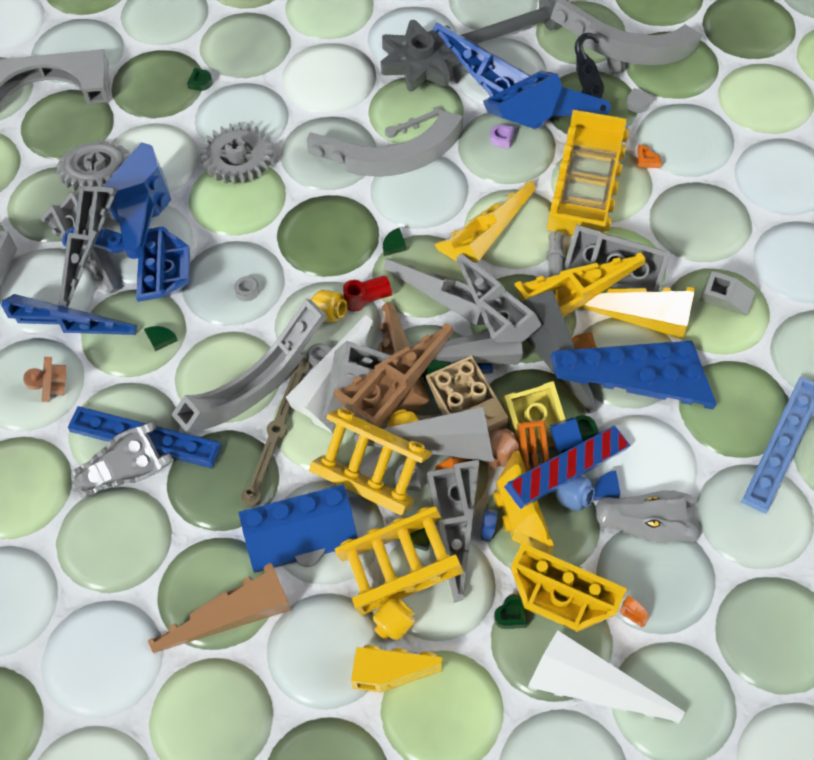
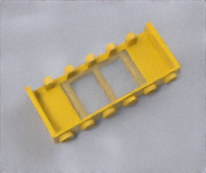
[547,110,629,236]

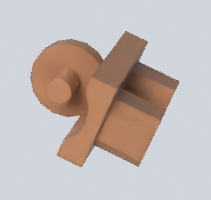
[23,357,66,402]

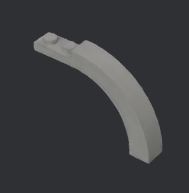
[550,0,703,65]
[307,110,463,177]
[171,299,327,432]

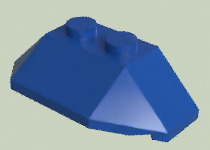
[136,226,190,302]

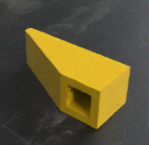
[351,645,442,693]

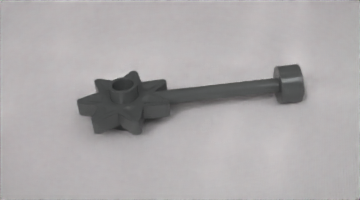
[380,0,569,92]

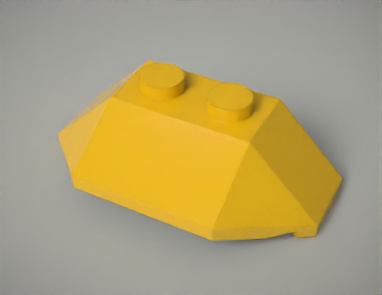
[493,450,554,555]
[510,543,627,632]

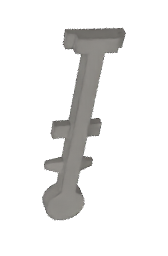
[385,106,442,138]

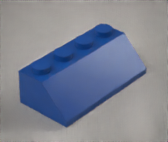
[238,484,358,573]

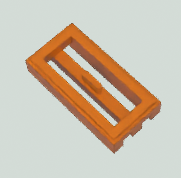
[517,420,549,472]

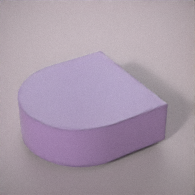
[490,125,515,149]

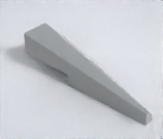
[40,192,121,293]
[383,259,485,325]
[354,407,494,462]

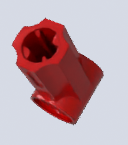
[343,275,392,312]

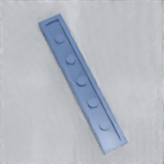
[741,376,814,514]

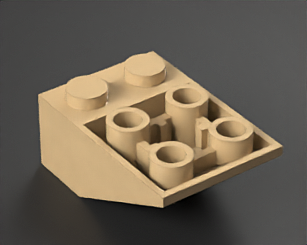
[426,356,508,433]

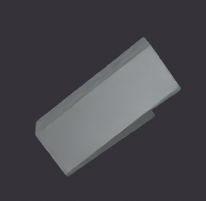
[563,224,671,292]

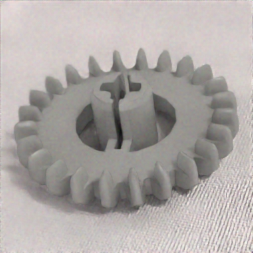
[200,122,274,184]
[57,141,130,191]

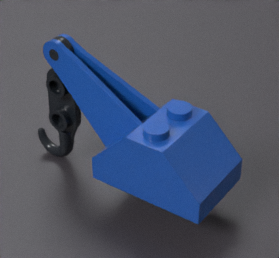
[483,32,611,129]

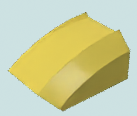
[501,381,566,453]

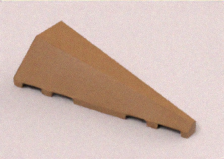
[378,301,429,414]
[333,323,454,428]
[147,563,291,653]

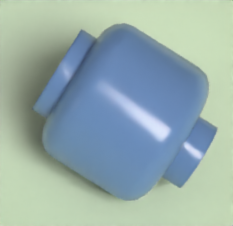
[553,476,595,511]

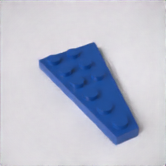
[550,340,717,410]

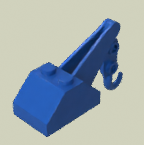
[62,142,171,259]

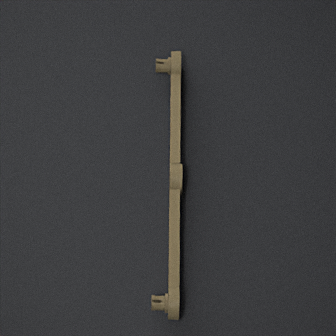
[241,357,310,508]

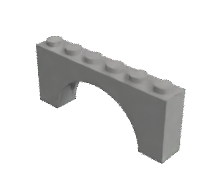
[0,49,109,110]

